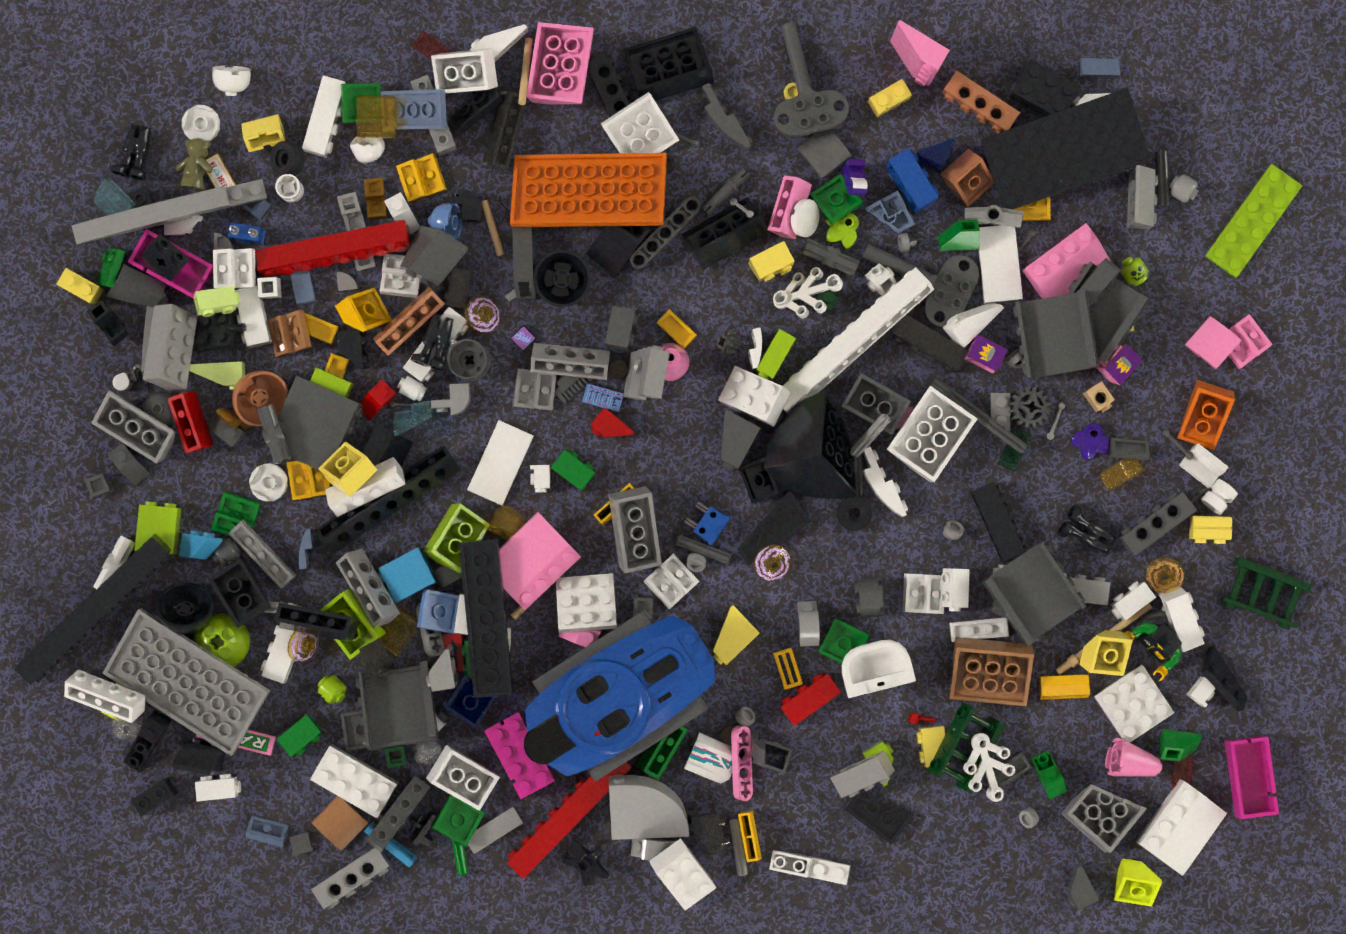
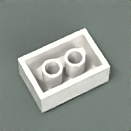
[431,48,498,93]
[718,366,791,427]
[426,745,500,811]
[649,838,716,910]

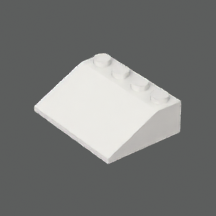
[887,386,977,482]
[1135,779,1227,876]

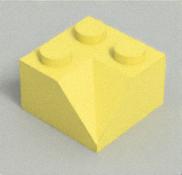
[748,241,795,282]
[318,442,377,497]
[1079,630,1133,676]

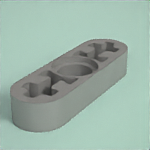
[416,603,444,657]

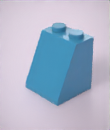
[378,547,438,603]

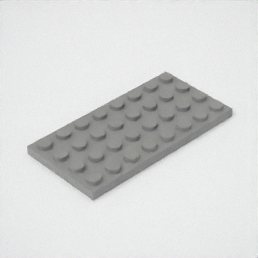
[102,608,270,756]

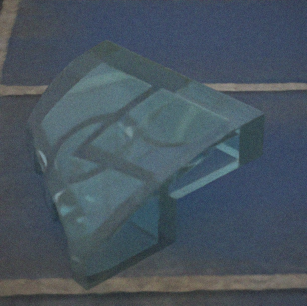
[393,401,433,436]

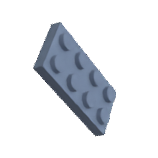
[380,89,447,130]

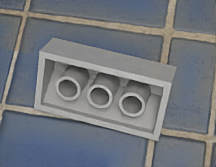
[92,390,175,463]

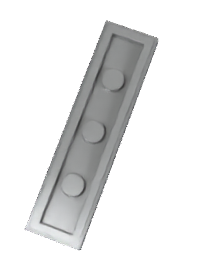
[228,520,296,589]

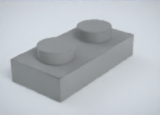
[990,393,1010,431]

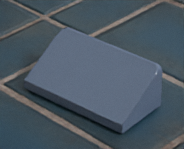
[1080,58,1120,78]
[245,815,289,847]

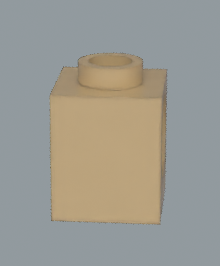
[1083,381,1114,413]

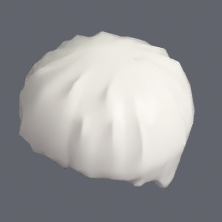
[350,136,385,164]

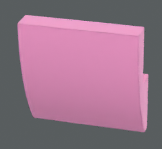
[1228,314,1273,369]
[1185,316,1242,369]

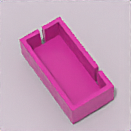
[127,229,213,299]
[484,711,556,799]
[1224,735,1279,819]

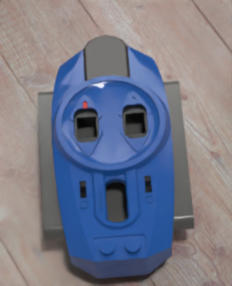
[524,610,715,782]

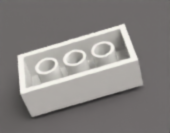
[310,744,399,818]

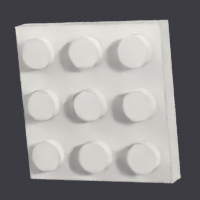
[601,92,679,153]
[556,573,617,633]
[1094,664,1174,742]

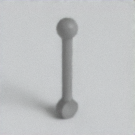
[730,198,754,218]
[1047,402,1065,440]

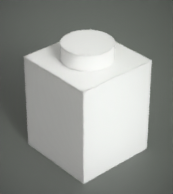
[257,277,282,299]

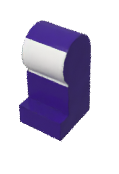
[842,159,868,196]

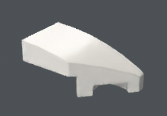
[164,215,203,236]

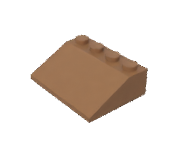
[949,637,1034,706]

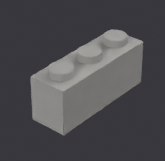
[830,750,895,798]

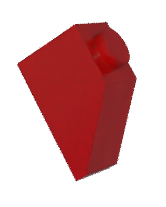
[360,379,398,421]
[590,408,634,438]

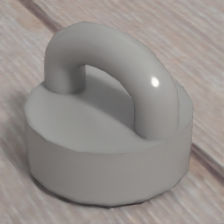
[898,233,917,253]
[1005,349,1025,369]
[943,520,964,540]
[687,553,706,572]
[735,707,756,727]
[1019,807,1039,828]

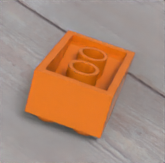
[1177,380,1235,450]

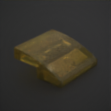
[356,95,396,138]
[377,601,418,656]

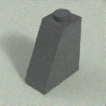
[106,264,167,307]

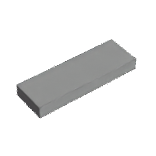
[468,806,523,854]

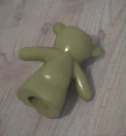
[176,138,213,190]

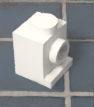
[530,465,551,493]
[1186,676,1215,707]

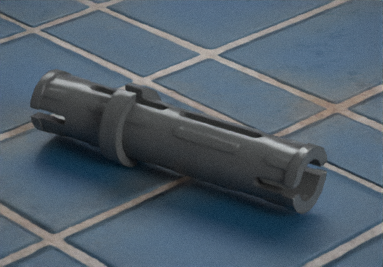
[701,168,750,216]

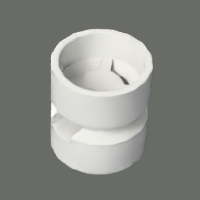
[275,174,304,203]
[1201,479,1238,515]

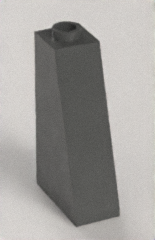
[512,227,536,300]

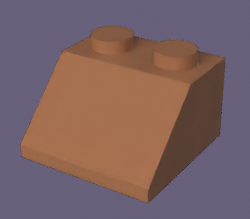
[940,149,994,207]

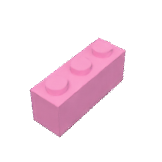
[767,176,812,239]

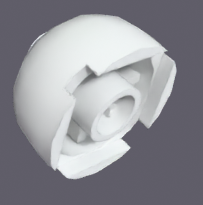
[212,66,251,96]

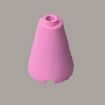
[660,343,689,381]
[1105,738,1162,777]

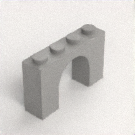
[623,346,670,401]

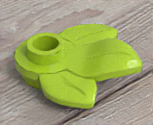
[825,213,859,249]

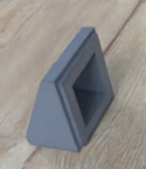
[241,199,271,220]

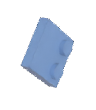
[417,589,459,634]

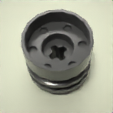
[447,339,492,381]

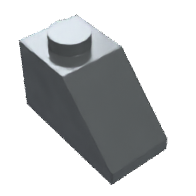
[206,412,247,448]
[107,443,151,486]
[1067,863,1099,911]

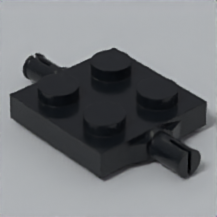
[194,312,246,352]

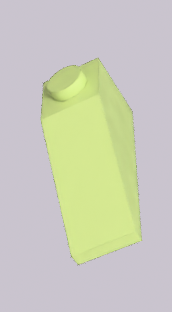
[189,362,245,390]

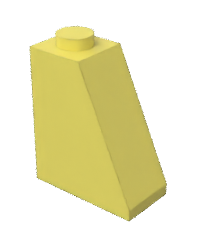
[713,605,760,665]

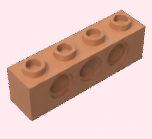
[942,70,1020,133]
[373,287,445,356]

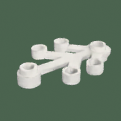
[773,267,843,319]
[963,733,1015,802]

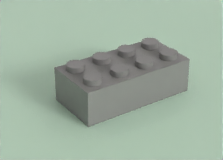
[143,304,197,391]
[608,486,662,573]

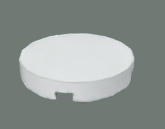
[182,105,220,141]
[791,199,820,237]
[249,463,288,502]

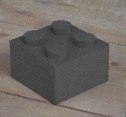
[605,306,639,352]

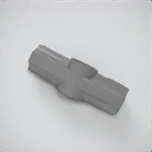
[965,205,1024,228]

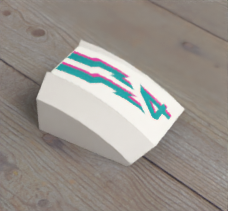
[684,732,732,784]

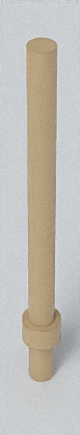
[1055,603,1152,675]

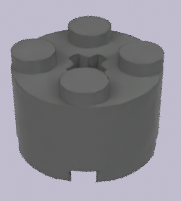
[855,577,885,617]

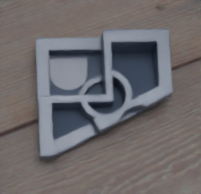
[865,190,917,233]

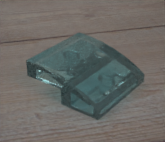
[93,177,135,216]

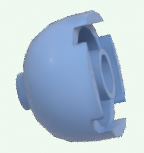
[428,203,462,239]

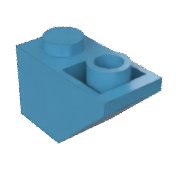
[179,530,222,560]

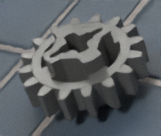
[1008,387,1051,428]

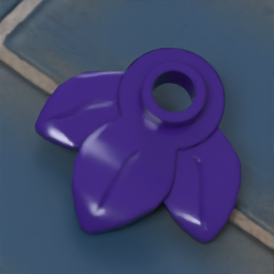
[1071,423,1109,460]

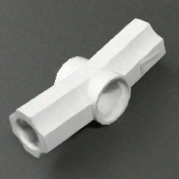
[93,536,135,589]

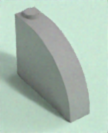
[609,774,689,840]

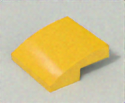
[396,153,447,202]
[286,461,330,501]

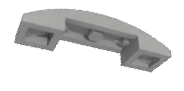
[337,192,376,271]

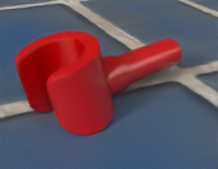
[908,712,936,725]

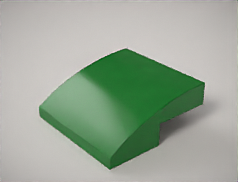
[211,491,261,536]

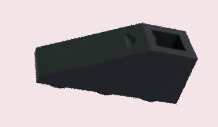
[123,710,172,772]

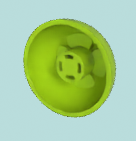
[193,613,250,667]

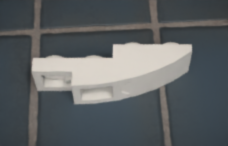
[862,447,908,517]
[769,850,851,885]

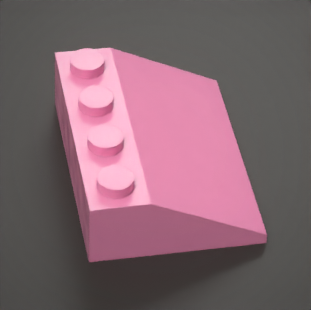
[890,20,950,87]
[527,22,594,105]
[1022,223,1111,299]
[499,512,581,610]

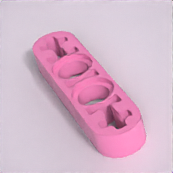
[731,725,753,801]

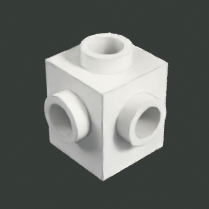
[865,263,897,296]

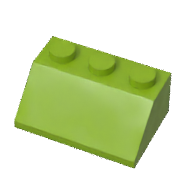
[422,503,490,573]

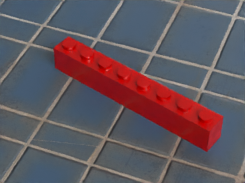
[255,220,411,278]
[507,761,632,879]

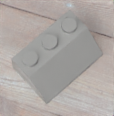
[1127,165,1158,229]
[426,644,459,692]

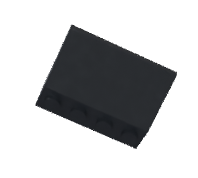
[623,27,714,101]

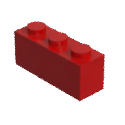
[167,391,213,454]
[780,672,841,726]

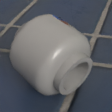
[1169,174,1199,203]

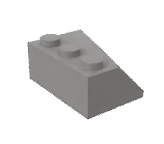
[1061,784,1147,853]

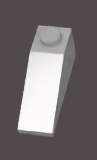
[470,24,528,62]
[943,303,1004,348]

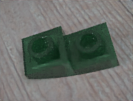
[997,427,1032,472]

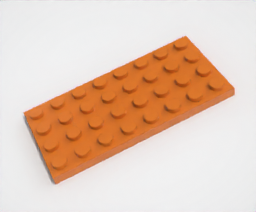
[510,153,667,227]

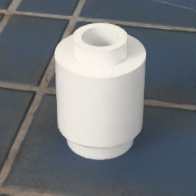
[397,376,427,401]

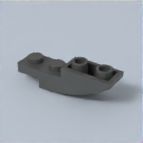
[702,83,753,151]

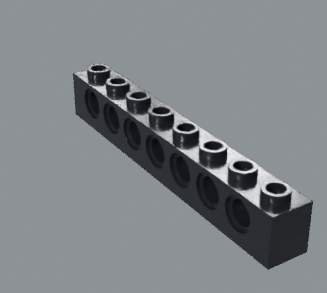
[315,445,461,554]

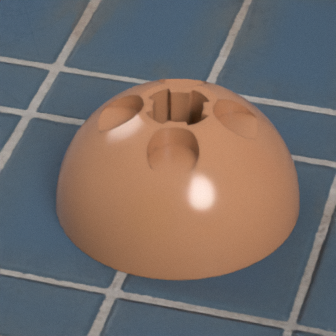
[232,370,288,426]

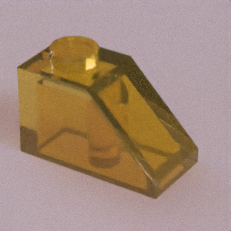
[489,505,525,540]

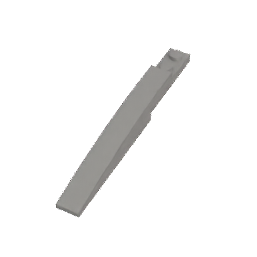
[71,179,267,245]

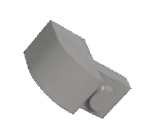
[431,383,471,416]
[797,601,820,647]
[631,838,676,860]

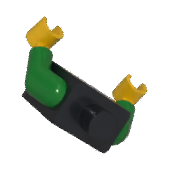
[1124,622,1182,681]

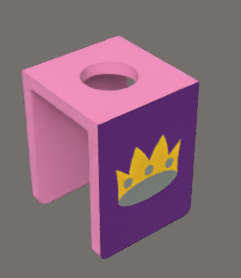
[964,334,1007,373]
[1097,344,1142,385]

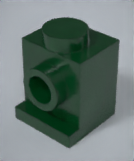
[816,290,840,313]
[384,745,408,768]

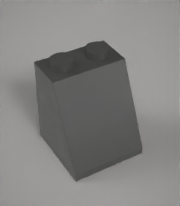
[400,226,468,287]
[720,409,760,472]

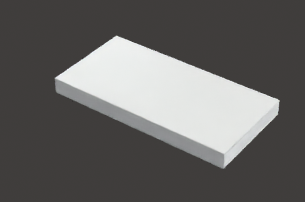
[978,225,1023,304]
[467,420,534,506]

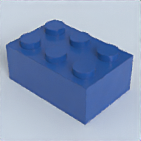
[885,148,939,215]

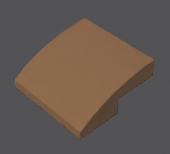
[267,310,312,357]
[312,796,368,851]

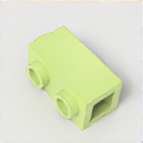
[194,286,240,317]

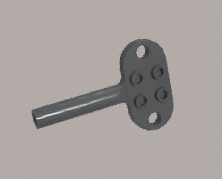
[774,22,849,137]
[862,244,979,328]

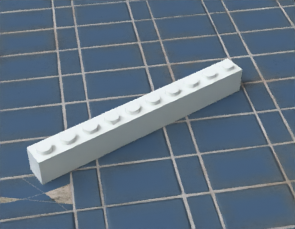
[783,267,934,413]

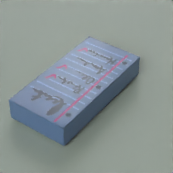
[582,384,624,412]

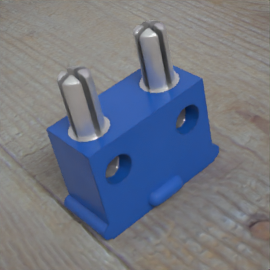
[228,222,266,245]
[684,502,730,546]

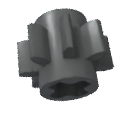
[717,331,741,355]

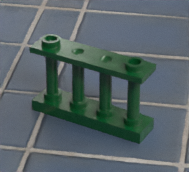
[1220,557,1312,630]
[927,702,1006,793]

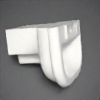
[842,640,916,698]

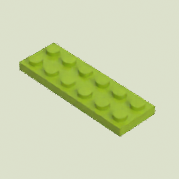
[1205,164,1302,278]

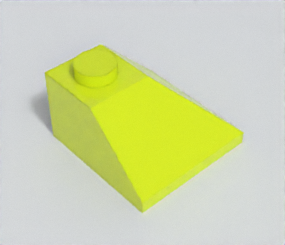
[1114,859,1162,907]

